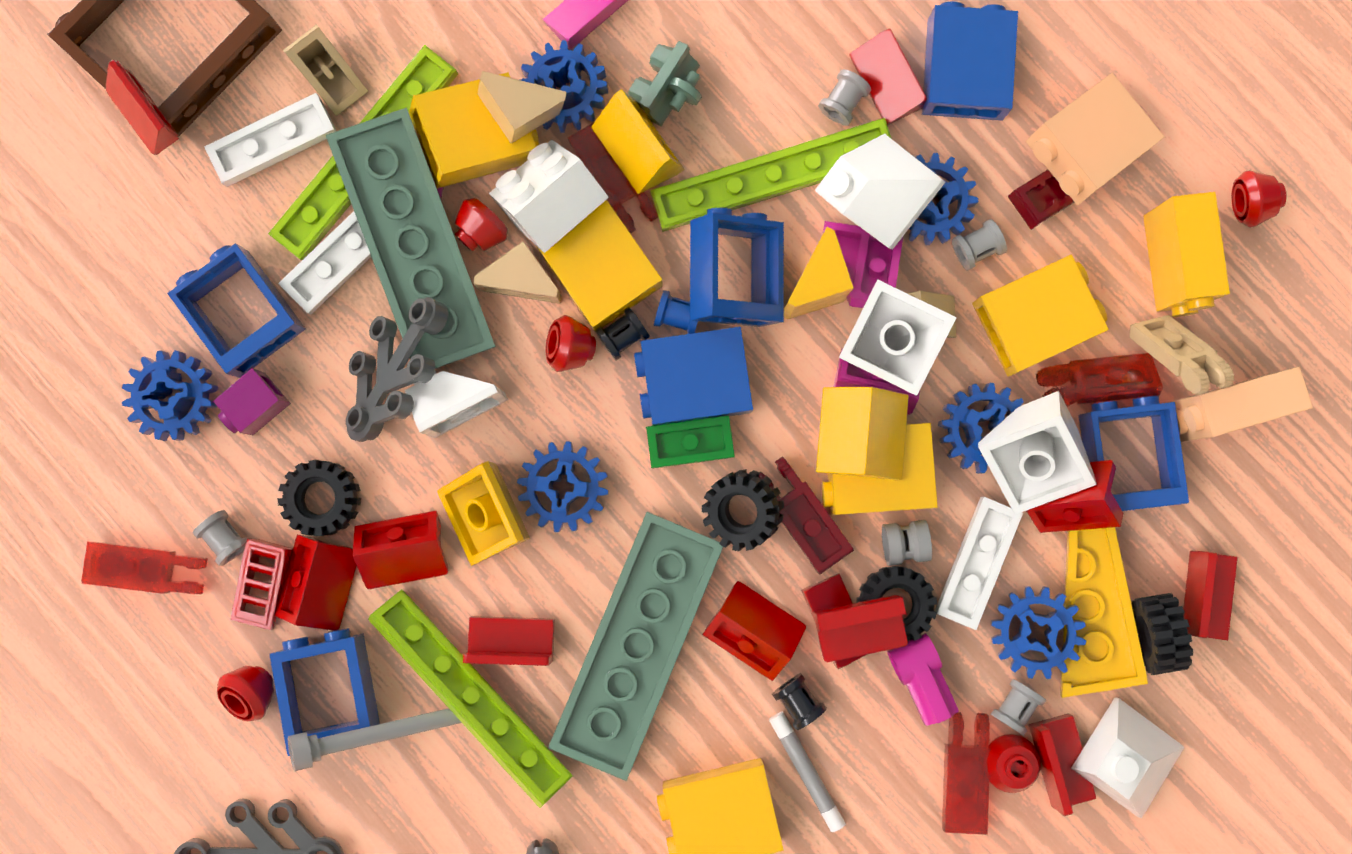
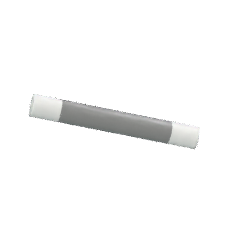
[769,711,846,832]

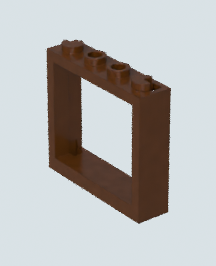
[47,0,282,137]

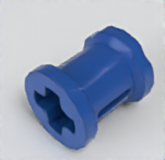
[654,290,698,334]

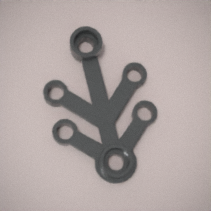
[345,297,448,442]
[174,799,344,854]

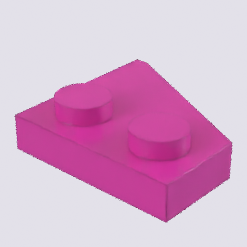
[823,221,903,308]

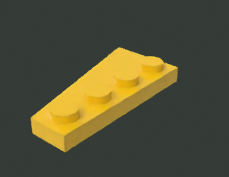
[1060,527,1148,698]

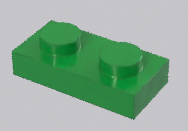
[646,416,735,469]

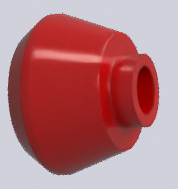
[1231,170,1287,228]
[454,198,508,252]
[545,315,596,372]
[217,666,274,722]
[983,734,1041,793]

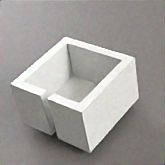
[489,139,609,253]

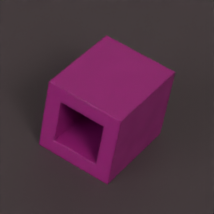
[213,368,291,436]

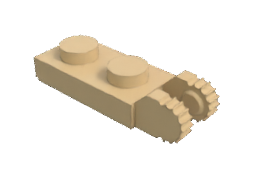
[1129,315,1235,395]

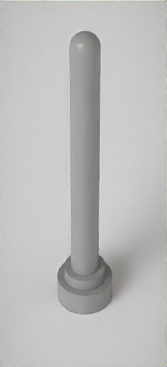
[288,708,462,771]

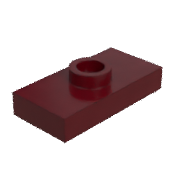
[1008,170,1075,230]

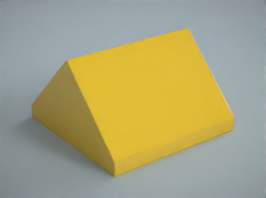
[591,89,685,194]
[784,227,854,319]
[816,387,909,480]
[437,461,531,566]

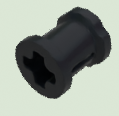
[595,307,650,361]
[772,673,827,730]

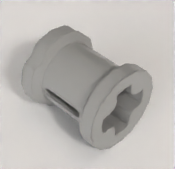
[818,69,871,126]
[952,219,1007,271]
[193,510,247,566]
[991,679,1046,736]

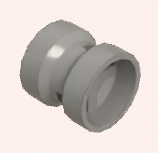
[882,520,932,566]

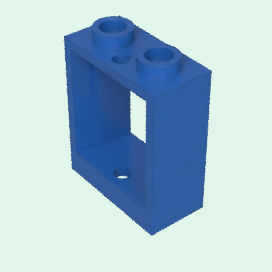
[690,208,784,327]
[167,243,306,378]
[1078,396,1189,511]
[269,628,380,756]

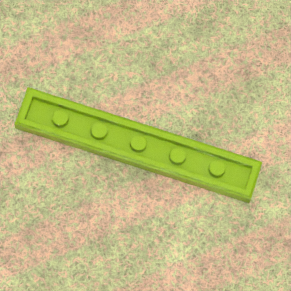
[268,45,458,260]
[650,118,892,232]
[368,589,573,808]

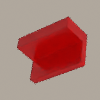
[1026,460,1124,533]
[353,510,448,589]
[274,534,357,631]
[1183,551,1238,641]
[702,581,806,681]
[813,595,908,662]
[463,616,555,666]
[1028,713,1097,816]

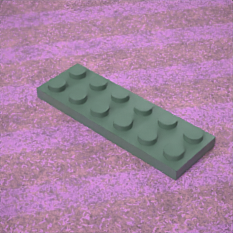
[326,108,496,369]
[548,512,723,781]

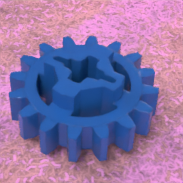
[520,40,608,133]
[909,153,978,245]
[122,350,218,441]
[938,382,1024,474]
[517,441,609,532]
[991,586,1086,679]

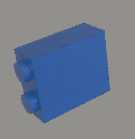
[922,1,1018,121]
[634,327,753,426]

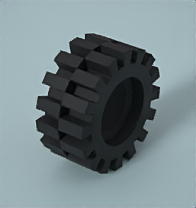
[277,460,361,536]
[702,469,784,551]
[857,566,938,641]
[1131,593,1193,675]

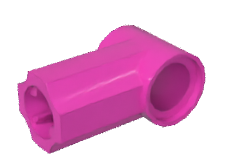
[887,633,959,726]

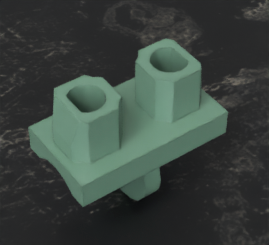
[628,41,702,126]

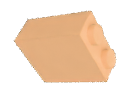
[1026,72,1165,205]
[1173,366,1313,442]

